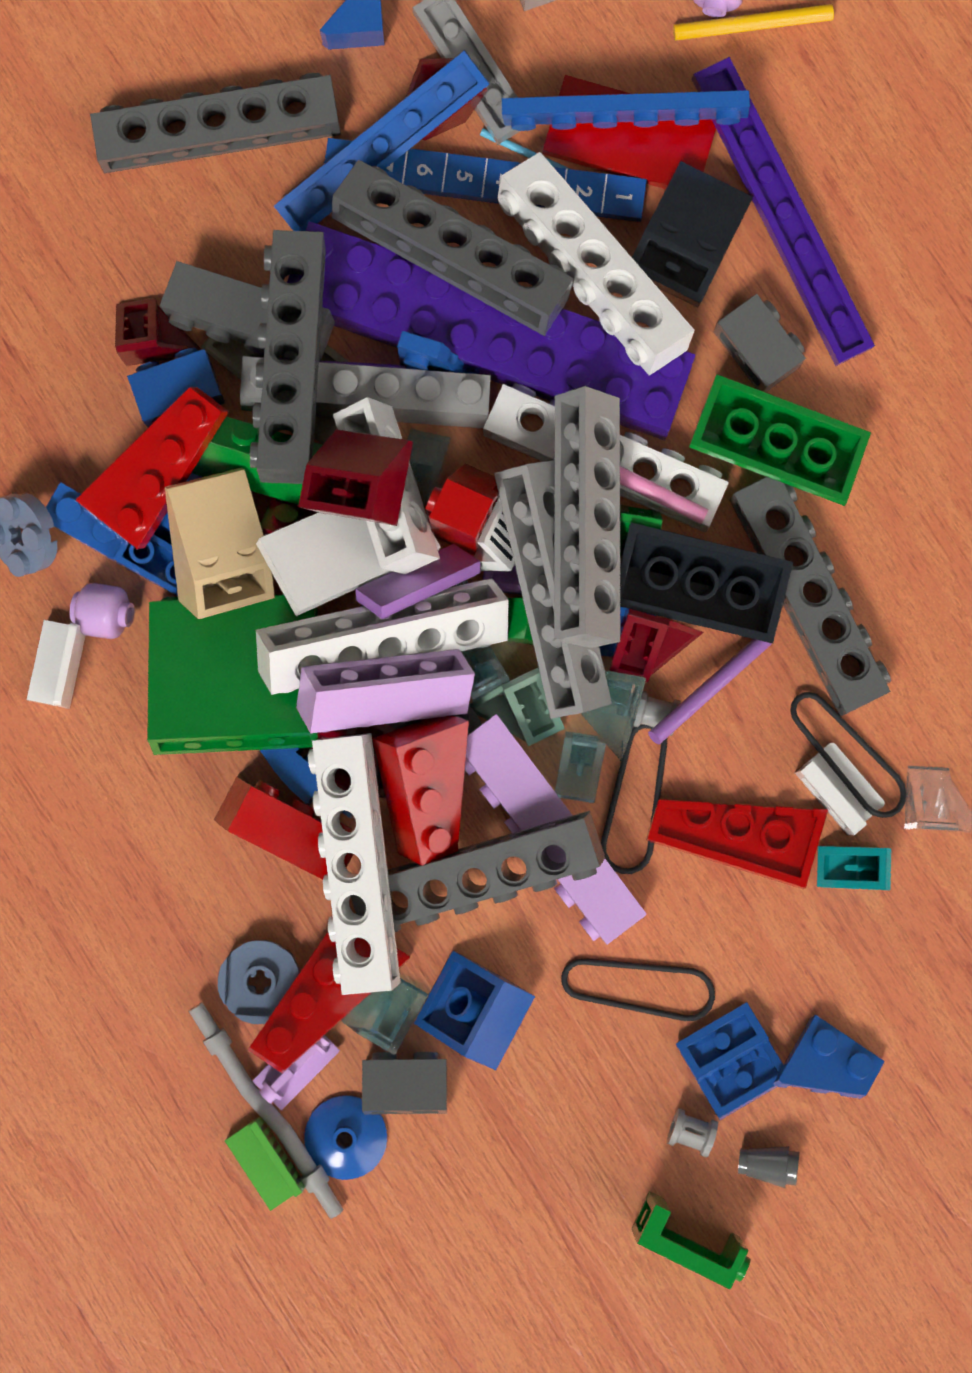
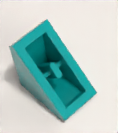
[817,846,891,890]

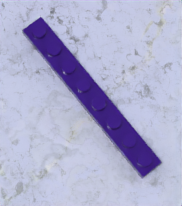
[691,57,875,366]

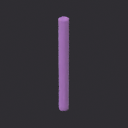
[648,639,772,744]

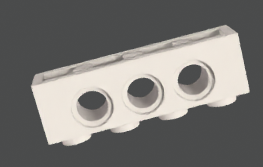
[333,397,440,574]

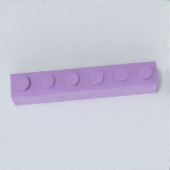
[465,714,647,945]

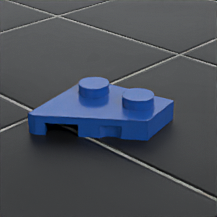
[397,331,477,374]
[773,1015,885,1099]

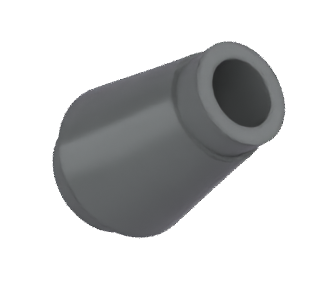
[738,1146,800,1188]

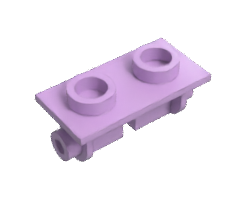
[253,1035,340,1110]

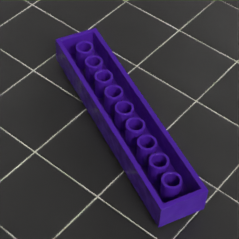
[287,221,696,441]

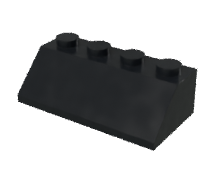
[620,522,793,644]

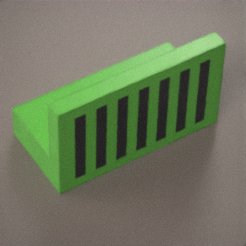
[225,1116,305,1211]

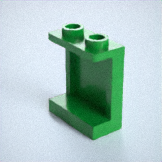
[631,1191,751,1290]

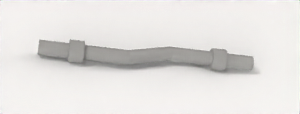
[188,1002,344,1219]

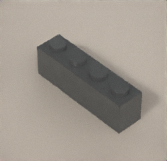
[160,261,335,362]

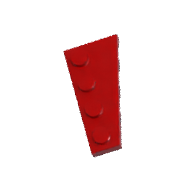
[76,387,229,549]
[646,800,828,889]
[248,932,410,1074]

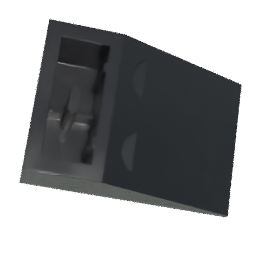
[632,161,753,308]

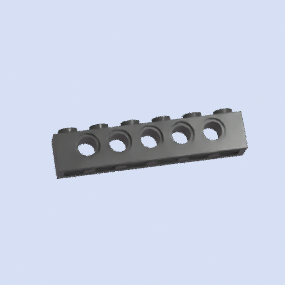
[90,73,341,174]
[332,160,574,336]
[250,230,326,484]
[730,477,891,716]
[351,811,605,932]

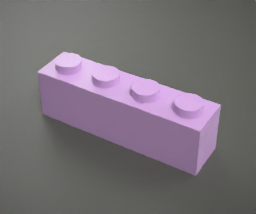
[296,649,475,733]

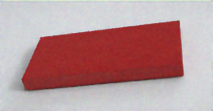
[542,75,716,189]

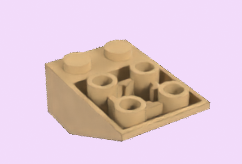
[165,468,275,619]

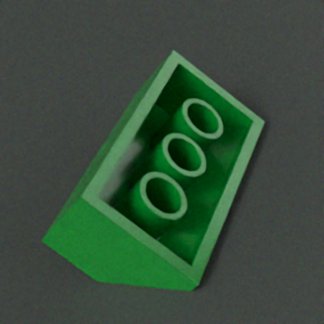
[689,374,871,506]
[192,417,322,505]

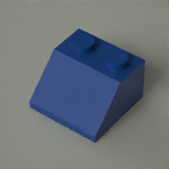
[414,951,535,1070]

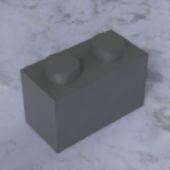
[713,294,806,393]
[362,1052,447,1115]

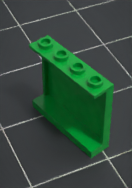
[147,594,320,755]

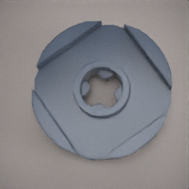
[0,492,58,577]
[218,940,301,1024]

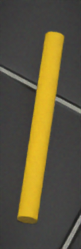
[673,4,834,41]

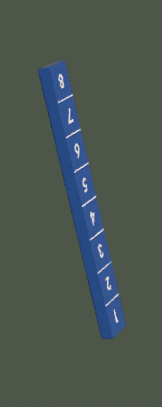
[324,138,647,222]

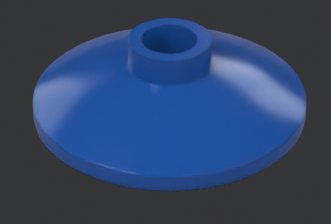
[304,1095,387,1180]

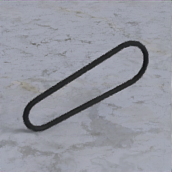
[790,692,907,818]
[601,724,667,874]
[561,959,715,1021]

